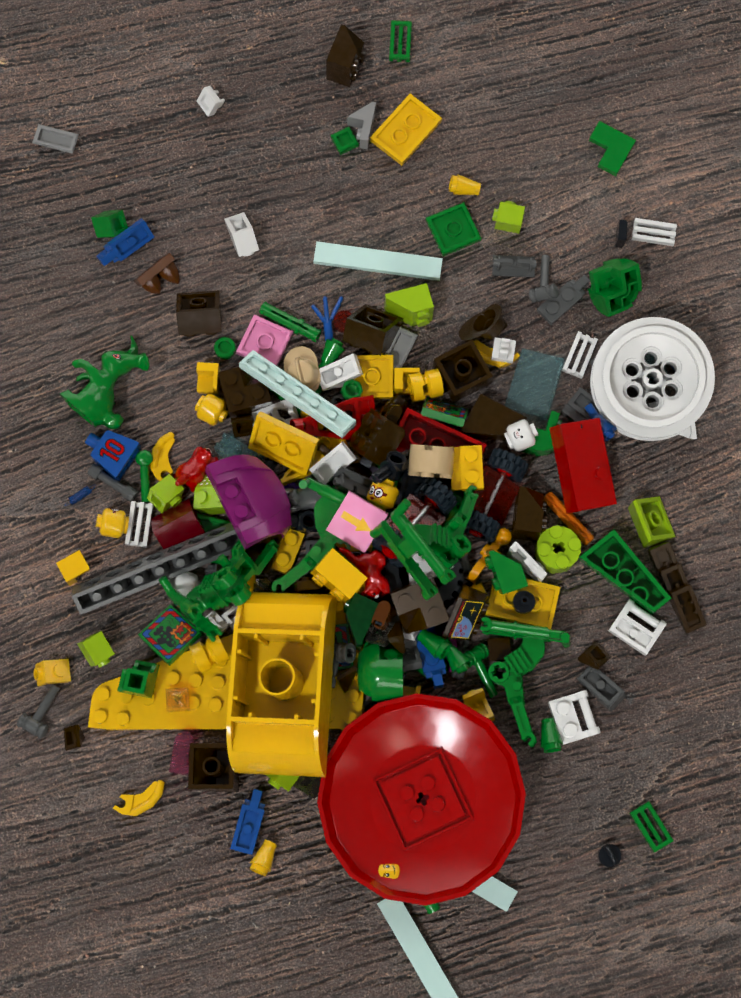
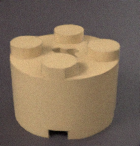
[408,444,454,479]

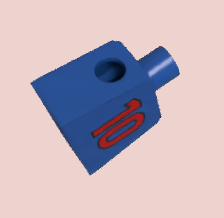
[85,430,142,482]

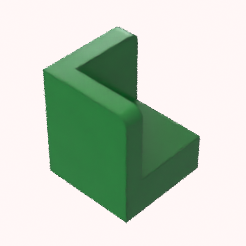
[91,210,128,238]

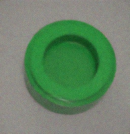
[214,337,236,360]

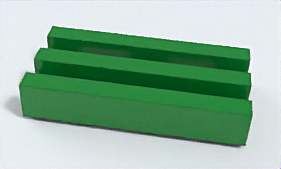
[389,20,412,62]
[629,801,674,853]

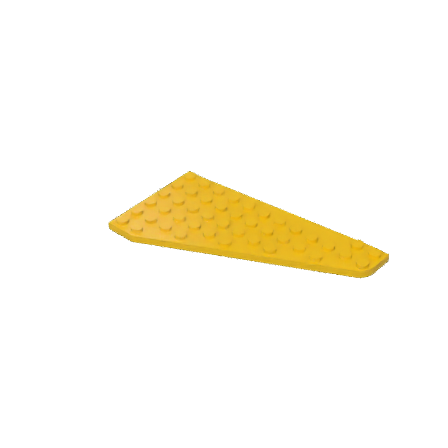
[88,597,373,730]

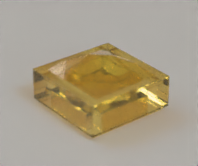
[165,687,190,713]

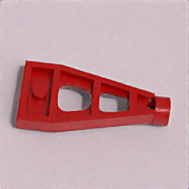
[290,395,375,441]

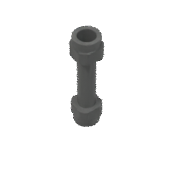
[87,463,138,502]

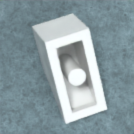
[224,212,259,257]

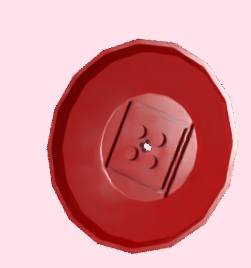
[317,693,526,906]

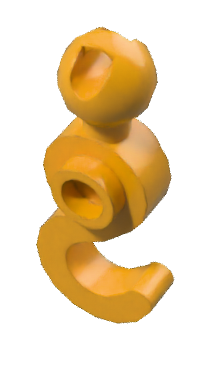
[467,528,512,584]

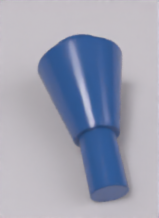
[585,403,617,441]

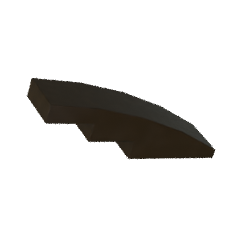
[648,541,707,634]

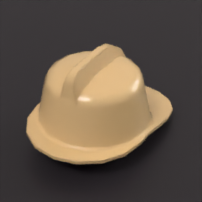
[284,346,321,392]

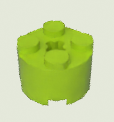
[534,525,581,574]

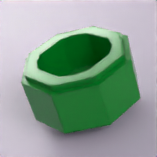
[341,379,363,400]

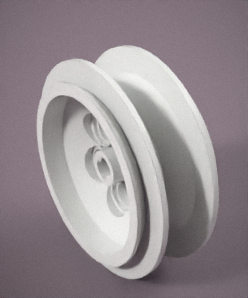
[590,317,715,441]

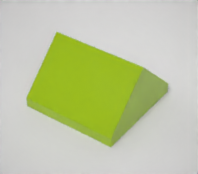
[628,496,676,548]

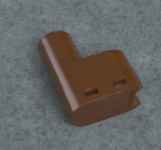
[372,601,397,630]

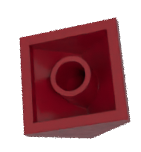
[151,499,206,549]

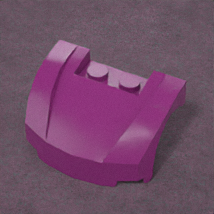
[205,455,292,549]

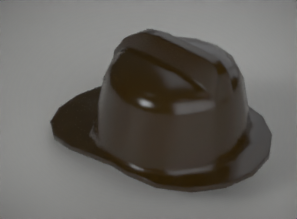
[459,304,508,341]

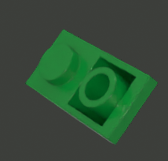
[484,550,528,594]

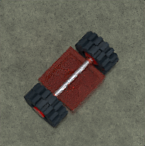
[464,448,529,543]
[372,477,457,568]

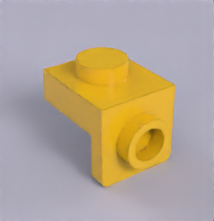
[34,659,71,686]
[462,688,495,721]

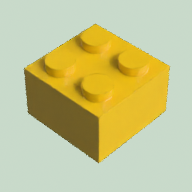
[310,548,367,602]

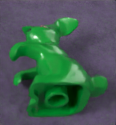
[60,335,150,429]

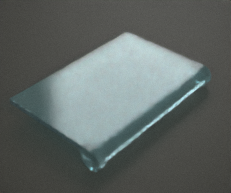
[505,348,565,420]

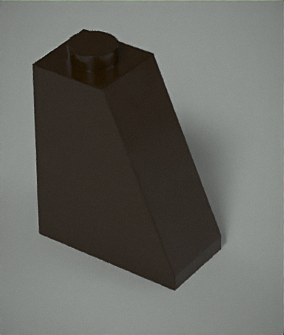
[460,394,527,441]

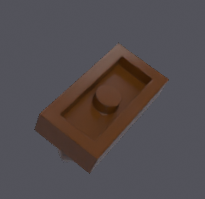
[134,253,180,294]

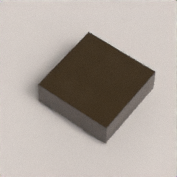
[487,637,511,662]

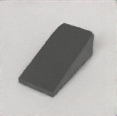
[577,666,626,712]

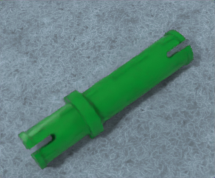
[259,301,322,343]

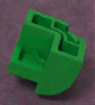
[588,259,642,317]
[357,643,403,702]

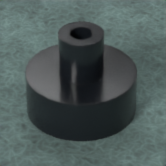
[512,591,535,614]

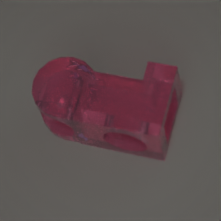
[169,731,196,776]

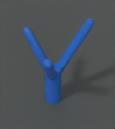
[311,296,343,341]

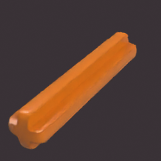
[543,492,594,545]

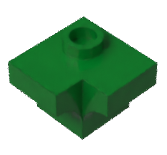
[117,660,160,698]

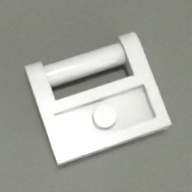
[608,598,667,656]
[548,690,601,745]

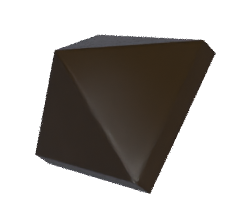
[231,415,254,438]
[63,725,85,751]

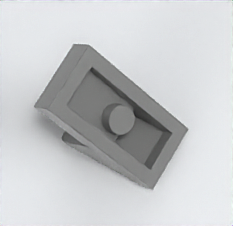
[347,102,376,150]

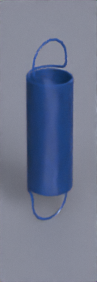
[64,485,96,506]

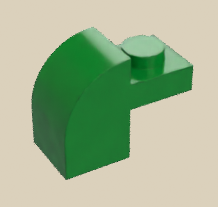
[521,411,562,456]

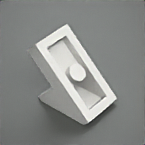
[319,354,363,391]

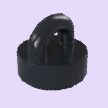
[598,844,621,867]

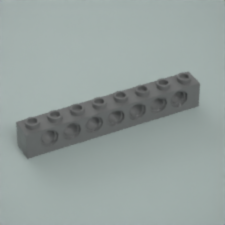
[71,523,239,615]

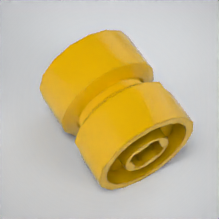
[407,368,444,402]
[189,635,230,673]

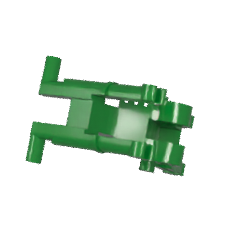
[272,477,351,592]
[370,485,479,600]
[159,539,279,642]
[480,617,571,747]

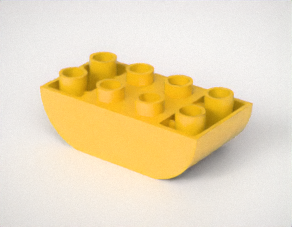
[226,592,337,777]

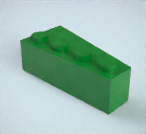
[579,530,671,615]

